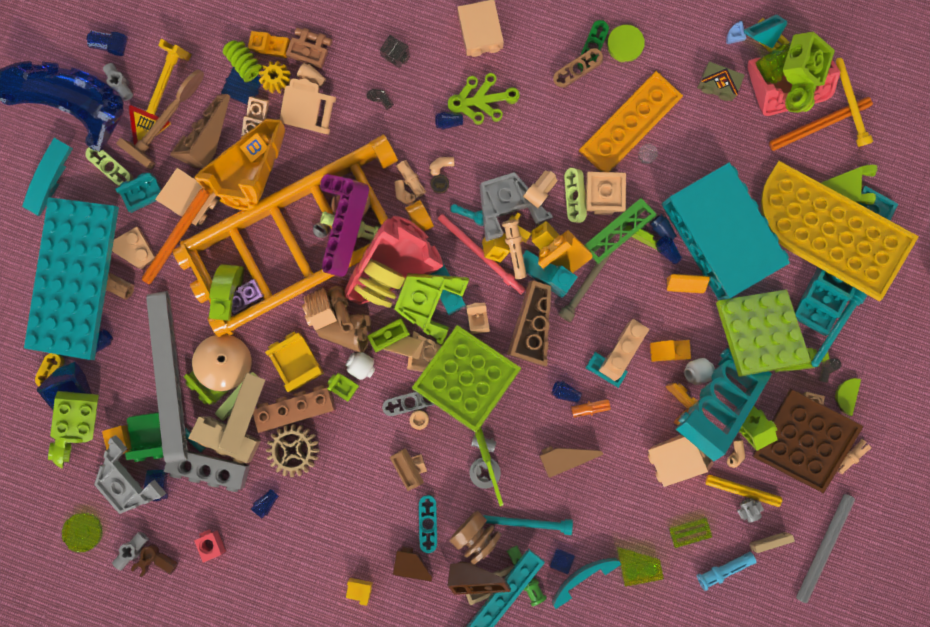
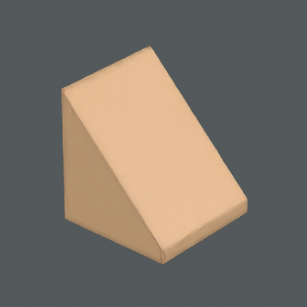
[411,454,427,474]

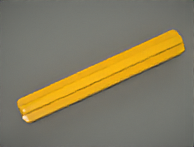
[705,475,782,507]

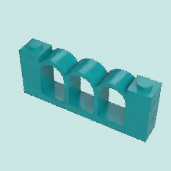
[676,347,772,461]

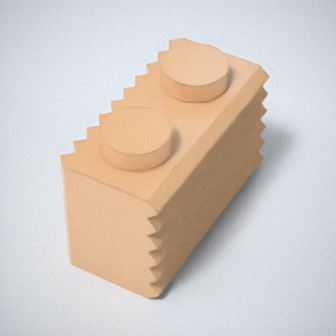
[302,288,337,330]

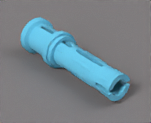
[697,552,757,591]

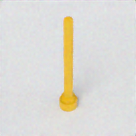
[835,58,873,147]

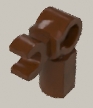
[131,544,179,577]

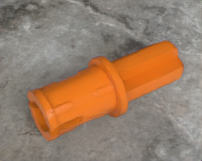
[571,399,611,418]

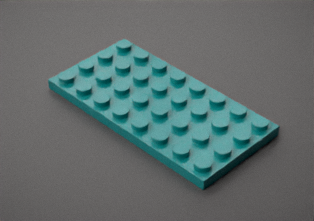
[24,197,119,360]

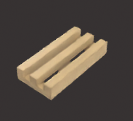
[749,532,795,553]

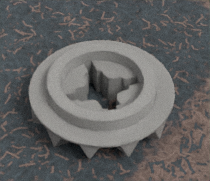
[470,458,501,489]

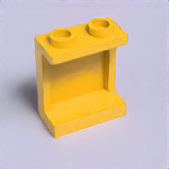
[265,332,324,393]

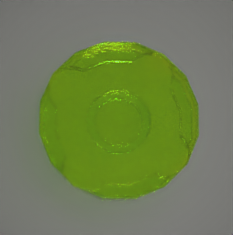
[62,513,103,553]

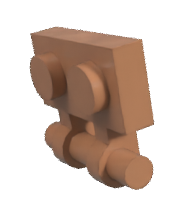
[286,27,332,69]

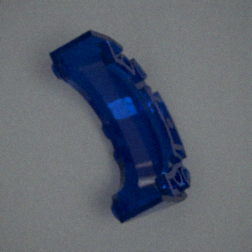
[0,61,124,152]

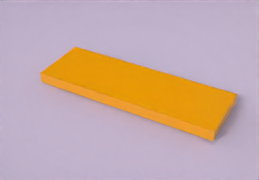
[579,71,683,172]

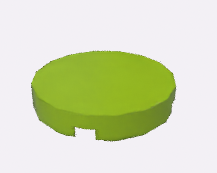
[607,25,645,62]

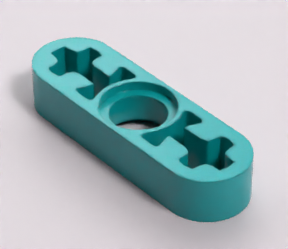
[419,495,438,553]

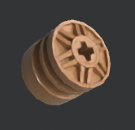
[449,510,502,565]

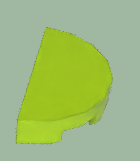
[623,225,659,249]
[835,378,861,416]

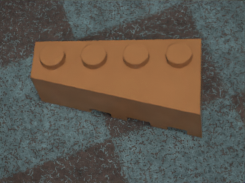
[507,281,551,366]

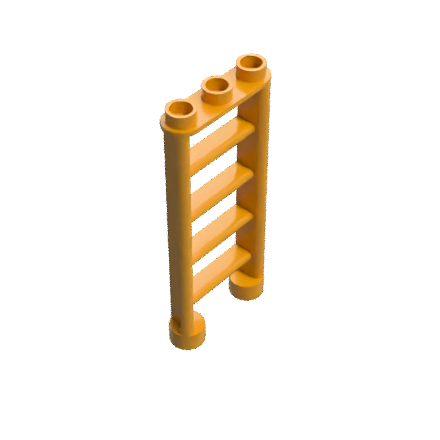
[172,134,434,337]

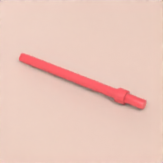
[438,214,526,295]

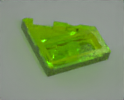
[617,547,664,587]

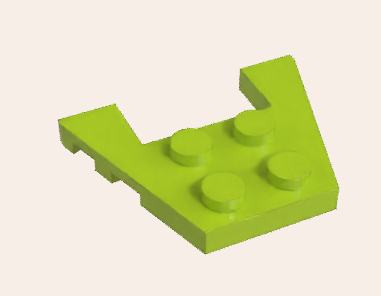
[394,273,469,344]

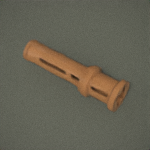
[328,286,353,333]

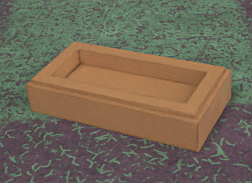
[390,448,424,491]

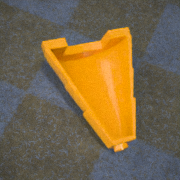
[194,119,285,210]

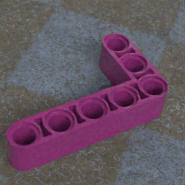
[320,174,369,277]

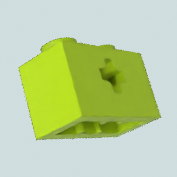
[739,406,778,451]

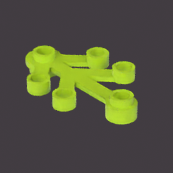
[448,73,520,125]

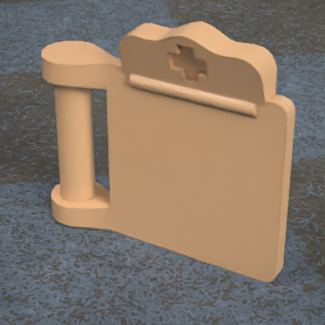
[279,78,336,134]

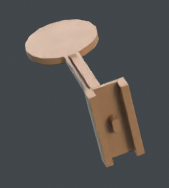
[116,69,204,169]

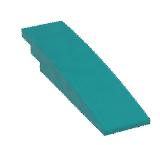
[794,186,898,336]

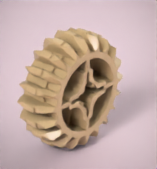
[266,424,320,477]

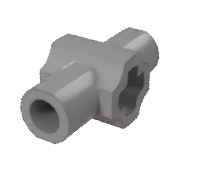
[103,63,133,101]
[112,532,149,571]

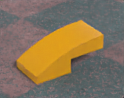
[248,31,291,58]

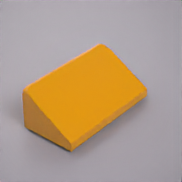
[667,274,710,293]

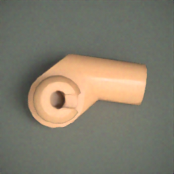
[394,180,416,205]

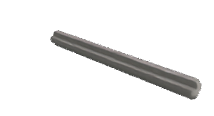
[796,494,855,603]

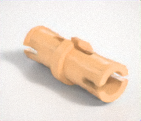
[396,160,427,198]
[838,439,871,475]

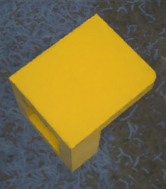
[531,221,559,250]
[482,233,510,262]
[346,578,373,606]

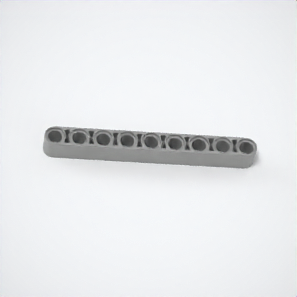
[146,291,188,463]

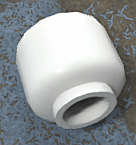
[345,352,375,380]
[684,358,715,385]

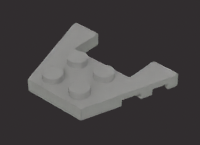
[480,172,553,241]
[94,435,166,514]

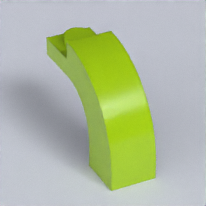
[209,264,244,321]

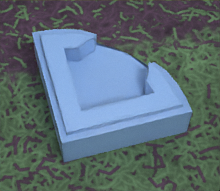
[726,21,746,44]

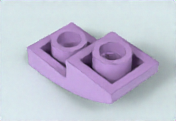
[232,279,264,314]

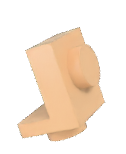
[467,303,490,334]

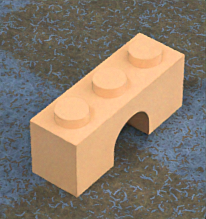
[599,319,649,381]

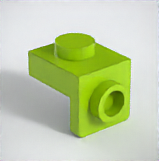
[327,373,359,402]

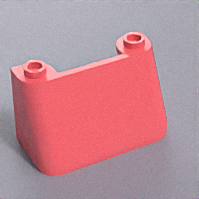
[747,58,840,116]

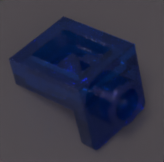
[144,470,168,501]

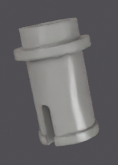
[471,434,497,453]

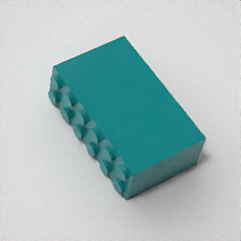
[661,162,790,301]

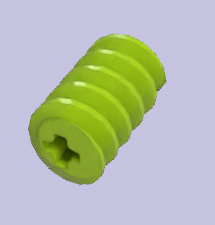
[222,40,263,82]

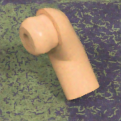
[429,157,454,175]
[727,440,745,468]

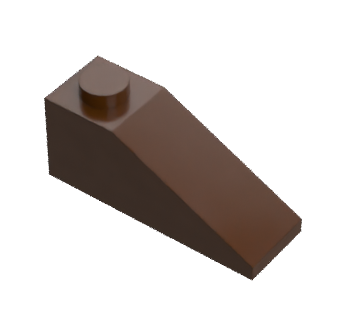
[447,561,511,595]

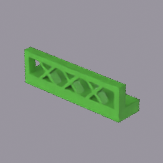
[584,198,657,264]

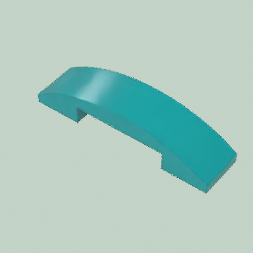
[552,558,621,609]

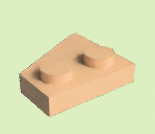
[112,227,156,269]

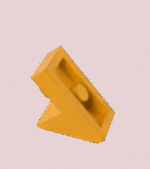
[650,340,691,362]

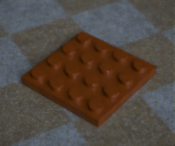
[752,388,864,494]

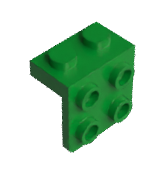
[125,412,164,462]

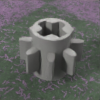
[737,498,764,523]

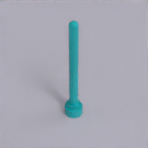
[811,289,867,367]
[483,515,573,535]

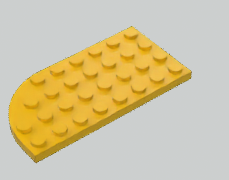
[761,161,919,302]

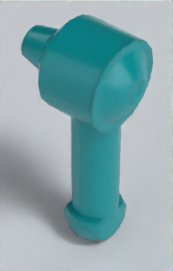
[450,204,484,226]

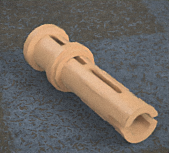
[502,219,527,279]

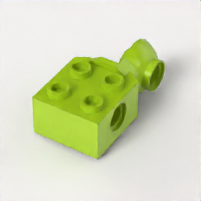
[783,32,835,113]
[48,391,99,469]

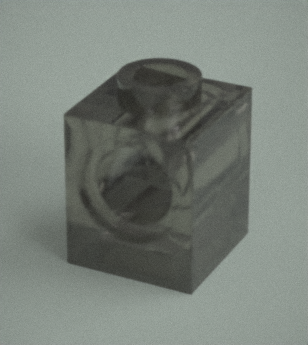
[380,35,410,68]

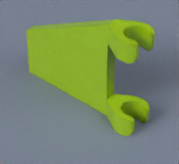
[821,165,877,205]

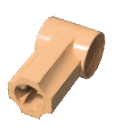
[523,170,558,208]

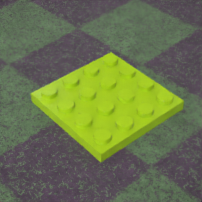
[716,289,811,377]
[412,325,521,433]

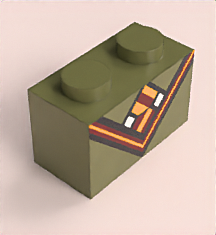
[697,61,744,101]

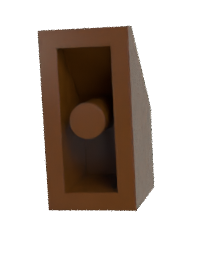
[393,546,433,582]

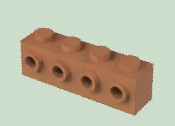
[253,385,336,433]

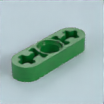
[577,20,609,72]

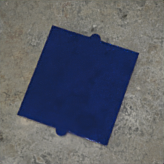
[221,67,262,105]

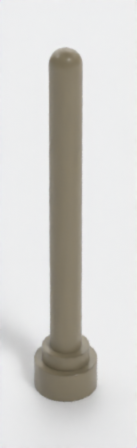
[558,247,612,322]

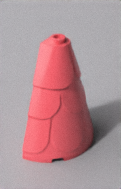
[345,216,443,305]

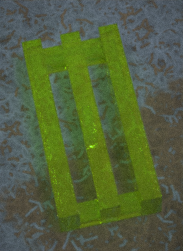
[668,518,712,548]

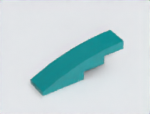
[22,138,73,216]

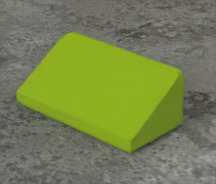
[367,318,410,353]

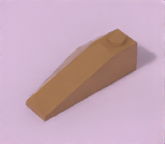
[170,94,230,168]

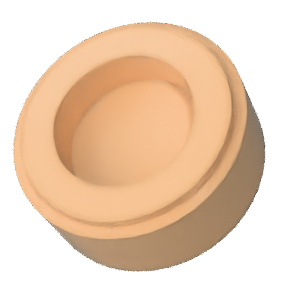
[410,410,429,430]

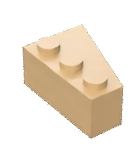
[188,416,261,464]

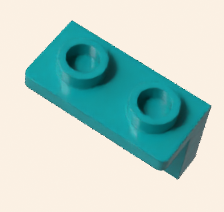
[116,173,162,213]

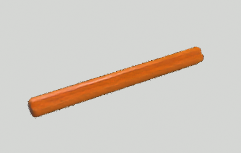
[769,97,873,151]
[142,188,210,284]

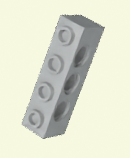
[164,451,250,492]

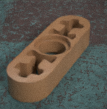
[553,48,604,88]

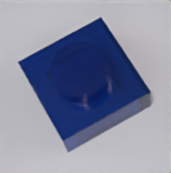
[549,548,575,574]

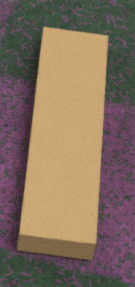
[218,373,265,454]

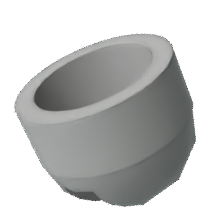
[313,222,329,238]

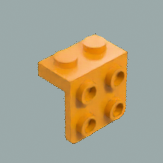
[538,230,592,273]
[665,383,704,426]

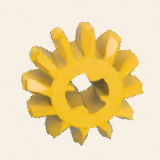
[259,61,291,94]

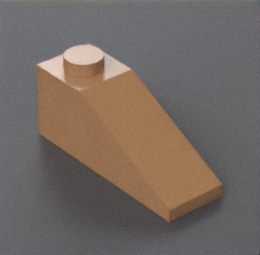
[539,446,603,478]

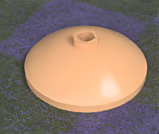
[192,334,252,391]

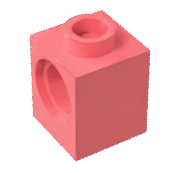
[194,529,226,563]

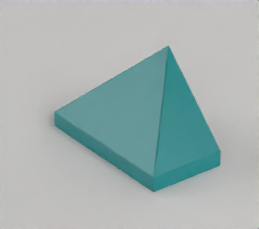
[744,15,787,48]

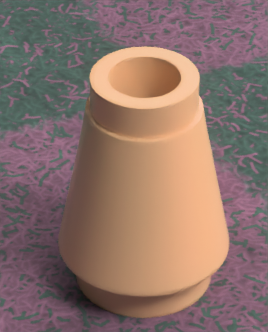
[297,63,326,88]

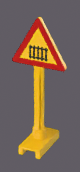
[129,39,192,145]

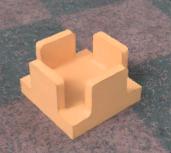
[585,172,626,215]

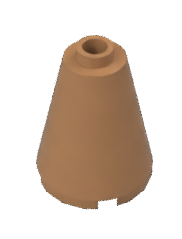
[316,314,371,352]

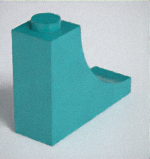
[518,250,578,298]

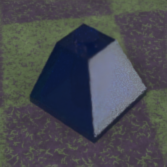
[37,362,92,410]

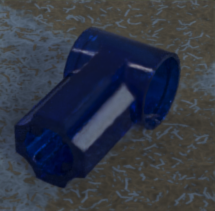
[86,31,128,56]

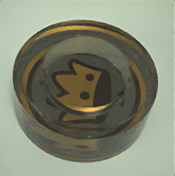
[430,174,449,194]

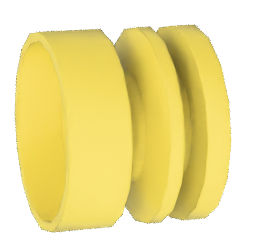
[354,259,406,308]

